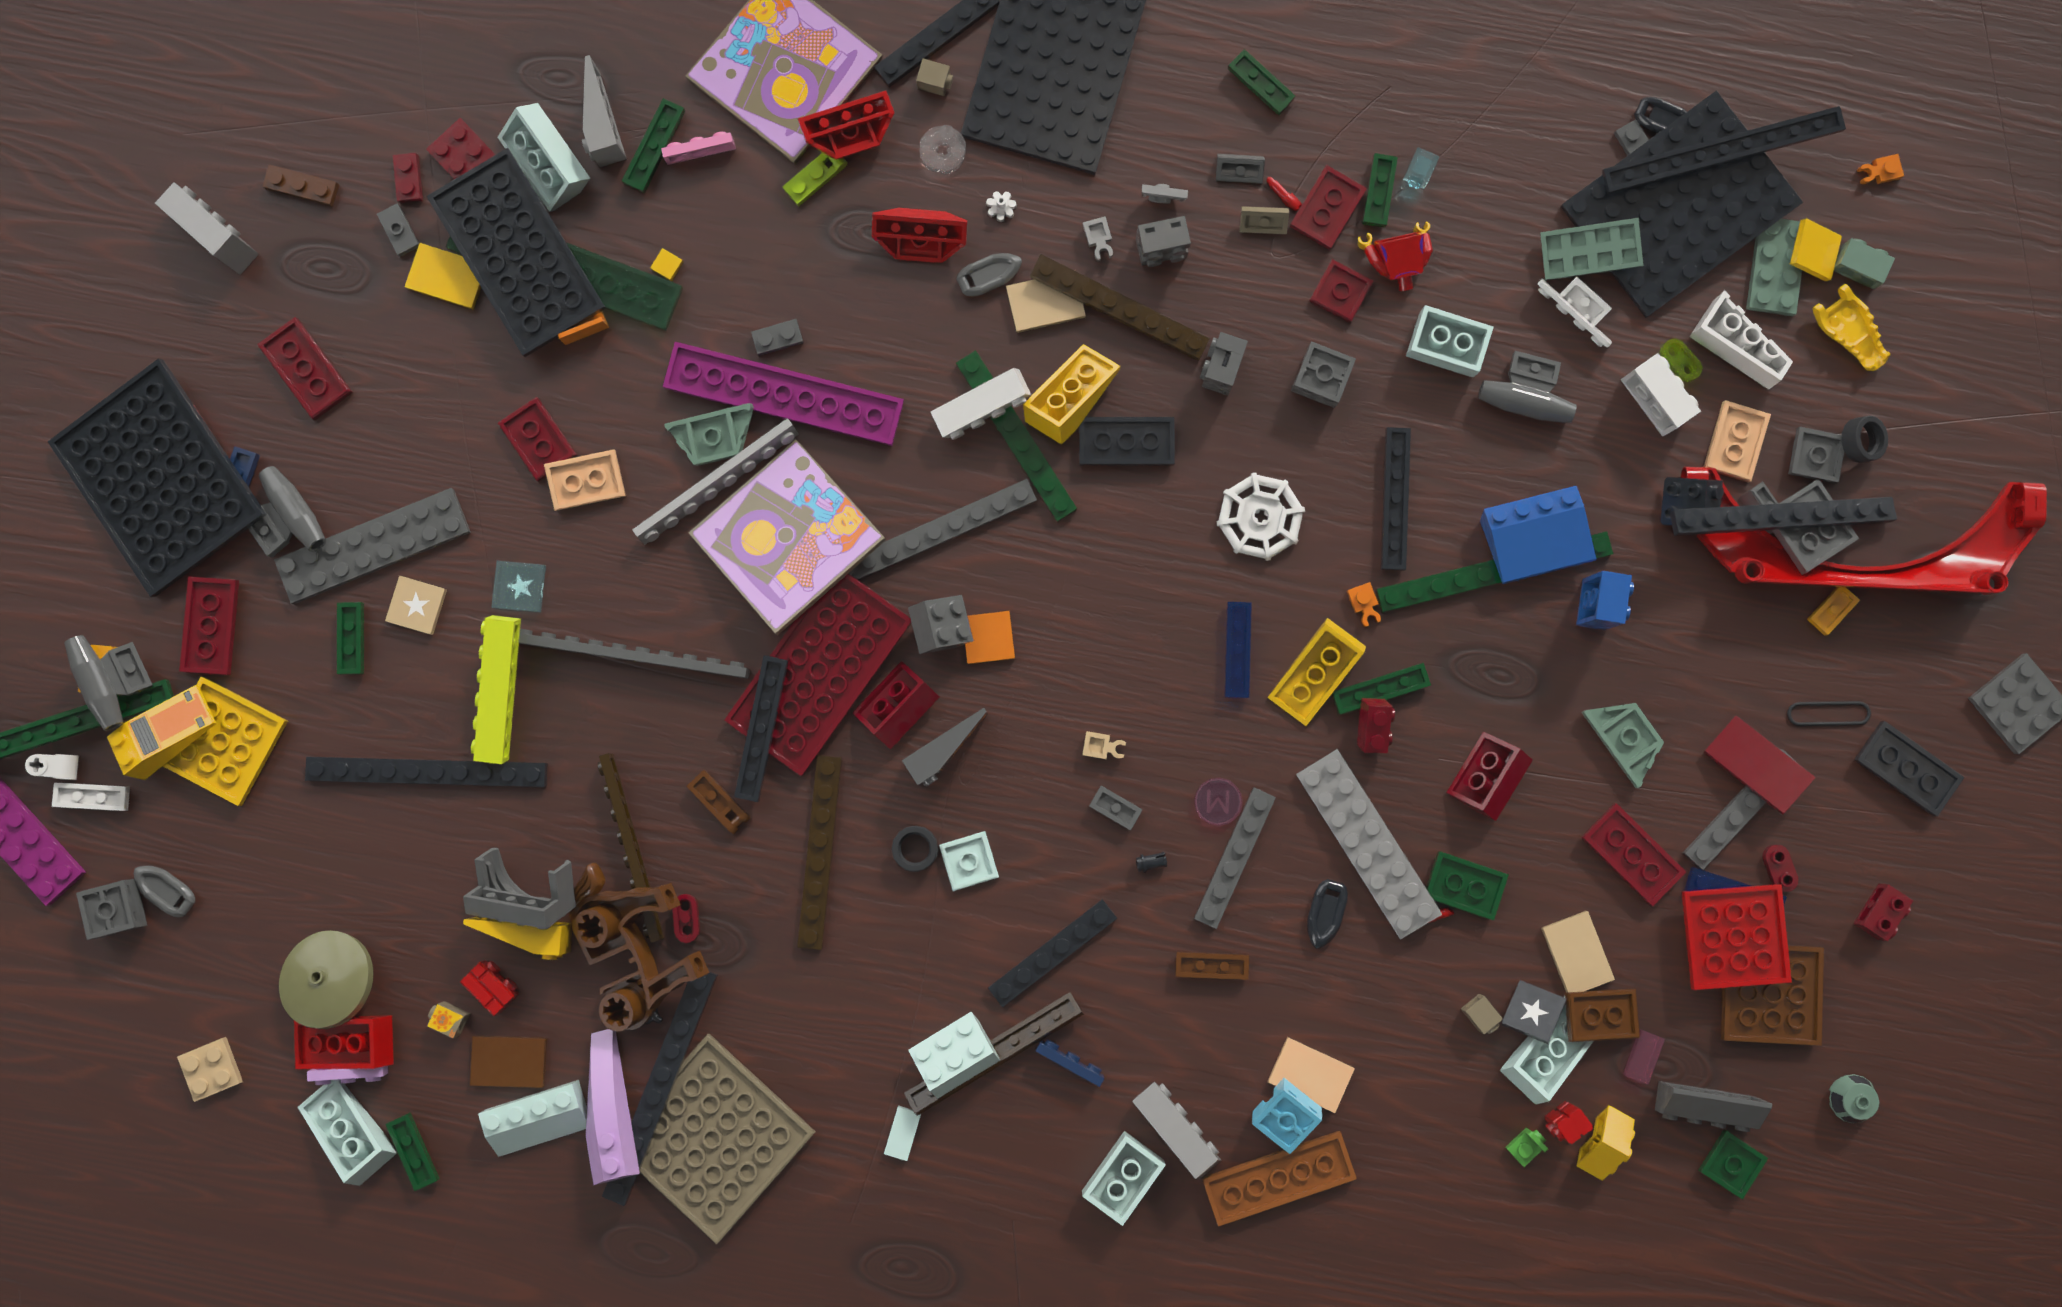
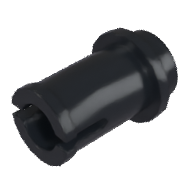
[1136,852,1167,873]

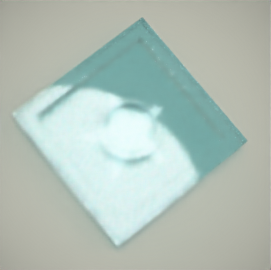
[491,560,546,613]

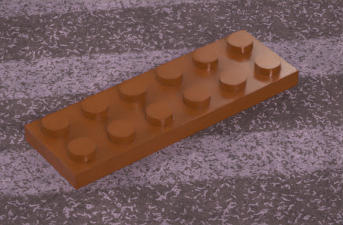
[1202,1131,1357,1226]

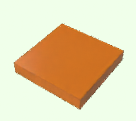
[965,611,1015,664]

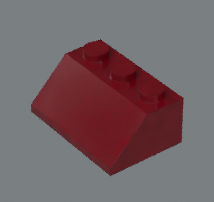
[853,661,940,749]
[1446,732,1533,821]

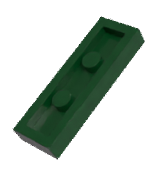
[1228,49,1296,116]
[1362,153,1398,228]
[337,602,364,675]
[385,1112,440,1191]

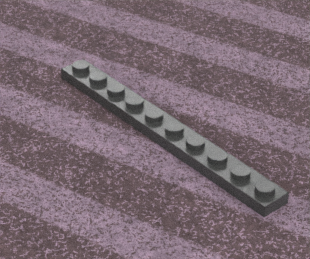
[849,479,1037,580]
[519,629,750,679]

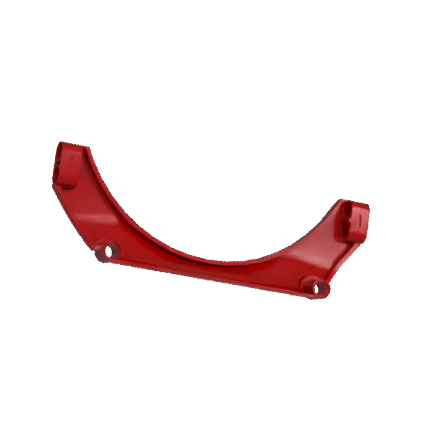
[1681,467,2047,595]

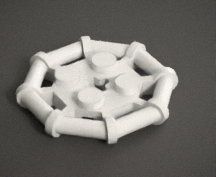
[1216,473,1305,561]

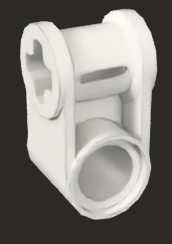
[25,754,79,780]

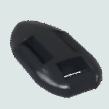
[1634,97,1687,134]
[1307,879,1348,949]

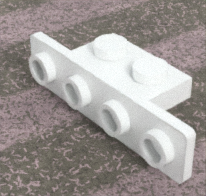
[1537,277,1612,348]

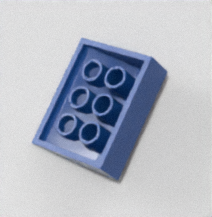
[1480,486,1596,584]

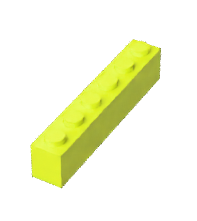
[471,615,521,764]

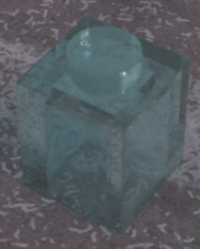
[1403,147,1440,189]

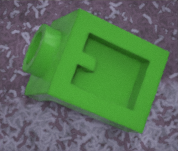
[1505,1128,1548,1167]

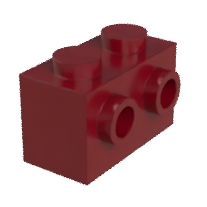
[1357,698,1395,753]
[1853,883,1913,941]

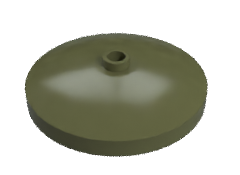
[279,930,373,1029]

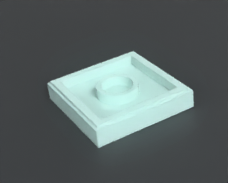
[939,831,999,891]

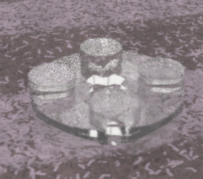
[919,124,966,174]

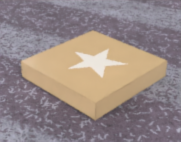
[385,576,447,635]

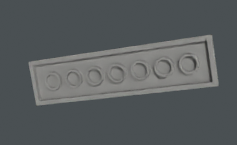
[1296,749,1442,939]

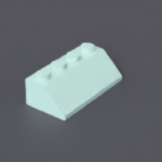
[497,103,590,212]
[478,1080,587,1157]

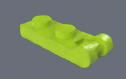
[782,152,848,207]

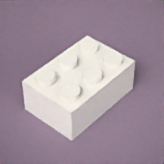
[1621,353,1701,436]

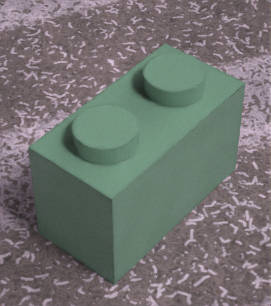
[1834,238,1895,289]

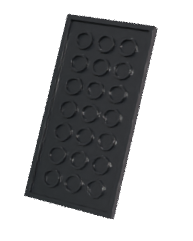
[426,148,606,357]

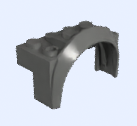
[463,848,576,930]

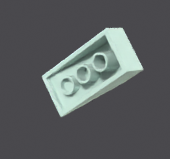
[1500,996,1593,1104]
[298,1079,397,1186]

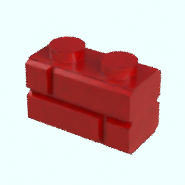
[460,960,519,1016]
[1545,1101,1593,1144]

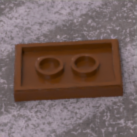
[1564,989,1640,1042]
[470,1036,547,1088]

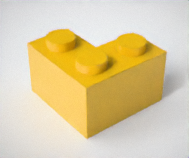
[1577,1105,1635,1181]

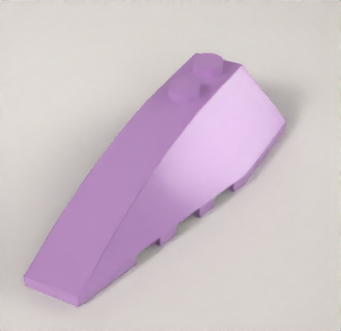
[586,1029,640,1185]

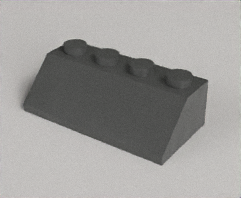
[1655,1081,1772,1132]

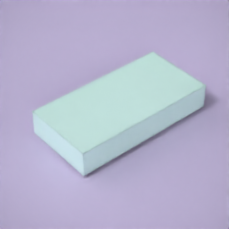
[884,1105,921,1161]

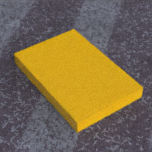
[405,243,481,310]

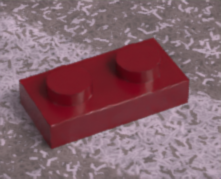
[393,153,423,203]

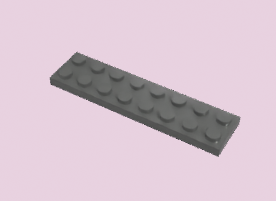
[274,488,471,604]

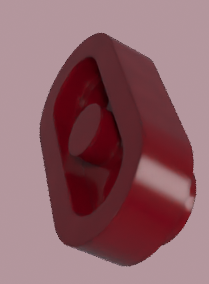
[1762,845,1798,892]
[672,894,700,943]

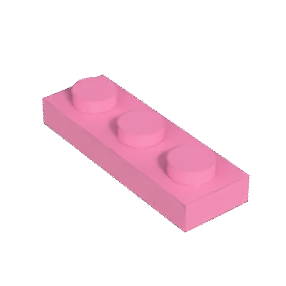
[661,132,736,165]

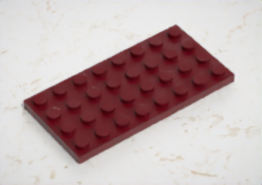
[724,573,912,776]

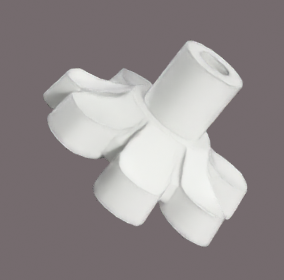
[986,192,1017,222]

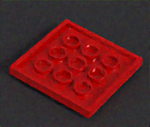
[1681,884,1792,990]

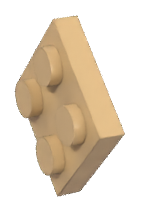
[177,1037,243,1102]

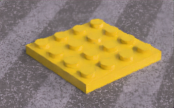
[163,677,288,806]

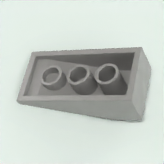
[582,55,627,167]

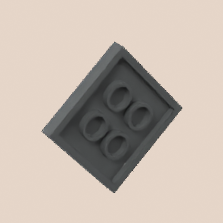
[1772,479,1859,575]
[1968,653,2062,754]

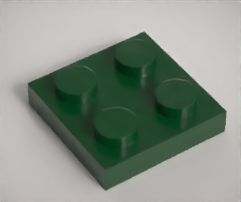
[1698,1130,1768,1200]

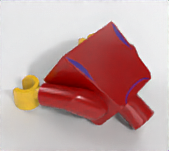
[1358,222,1433,291]

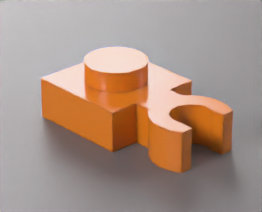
[1857,154,1904,184]
[1346,582,1381,627]

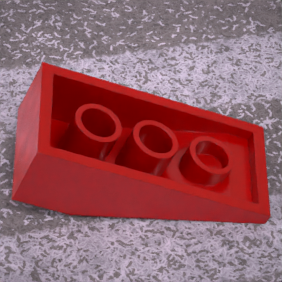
[294,1015,394,1069]

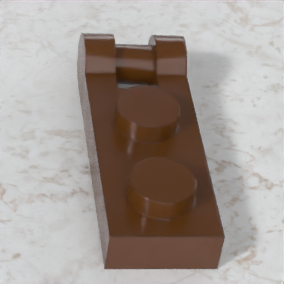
[686,770,751,835]

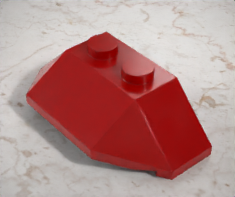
[797,90,895,160]
[872,208,967,263]

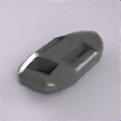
[956,253,1022,297]
[133,866,195,917]

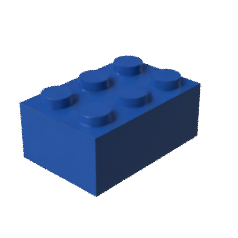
[1576,571,1634,630]

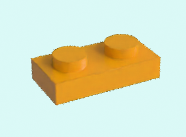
[1807,587,1860,636]

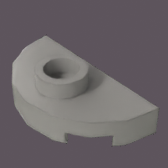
[1141,184,1188,203]

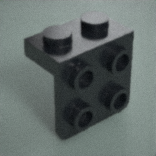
[1661,477,1724,525]

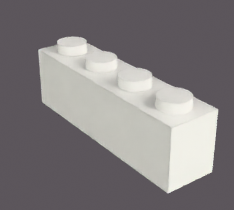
[931,368,1031,440]

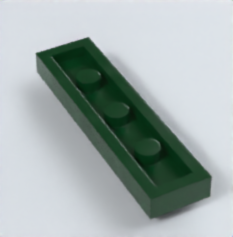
[622,98,685,193]
[1332,663,1431,715]

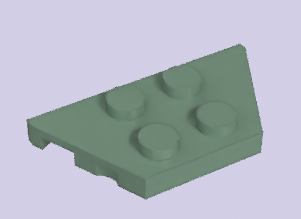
[665,403,754,466]
[1581,703,1664,788]

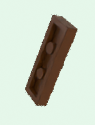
[262,165,339,207]
[1175,952,1249,980]

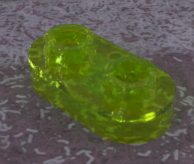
[1660,338,1702,382]

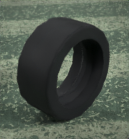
[1841,416,1888,463]
[892,826,938,872]

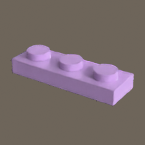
[307,1066,388,1085]

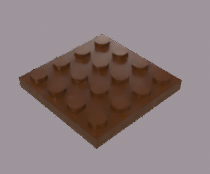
[1721,945,1824,1046]

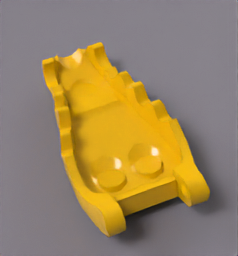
[1812,284,1890,371]

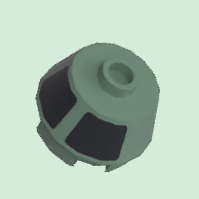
[1829,1074,1879,1124]

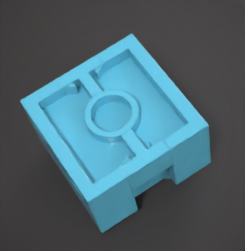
[1252,1078,1322,1154]

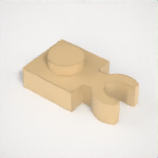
[1082,731,1126,759]

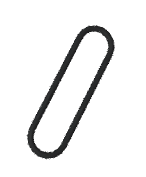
[1787,701,1871,726]

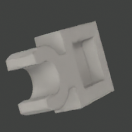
[1083,216,1113,262]

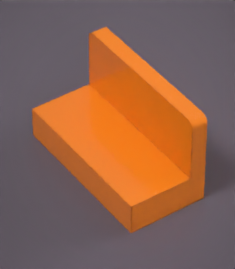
[558,311,609,345]

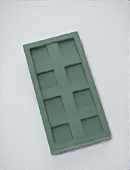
[1540,218,1643,281]
[1746,219,1802,317]

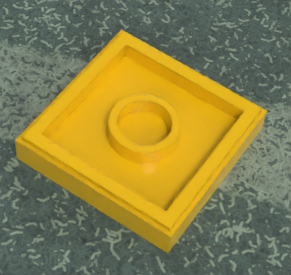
[1790,218,1842,281]

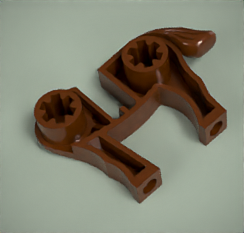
[569,863,709,1032]

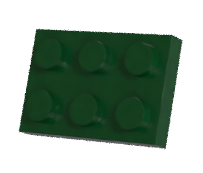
[1426,851,1509,920]

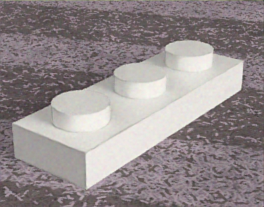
[52,783,130,811]

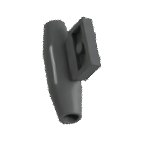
[1478,351,1577,423]
[248,466,326,557]
[64,635,153,731]

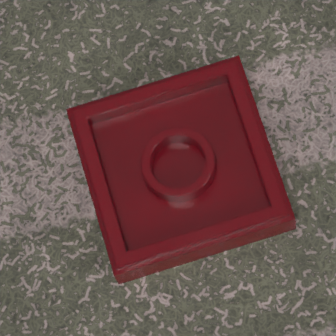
[1309,259,1373,323]

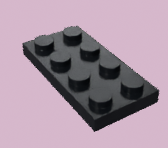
[1079,417,1175,466]
[1854,721,1965,817]

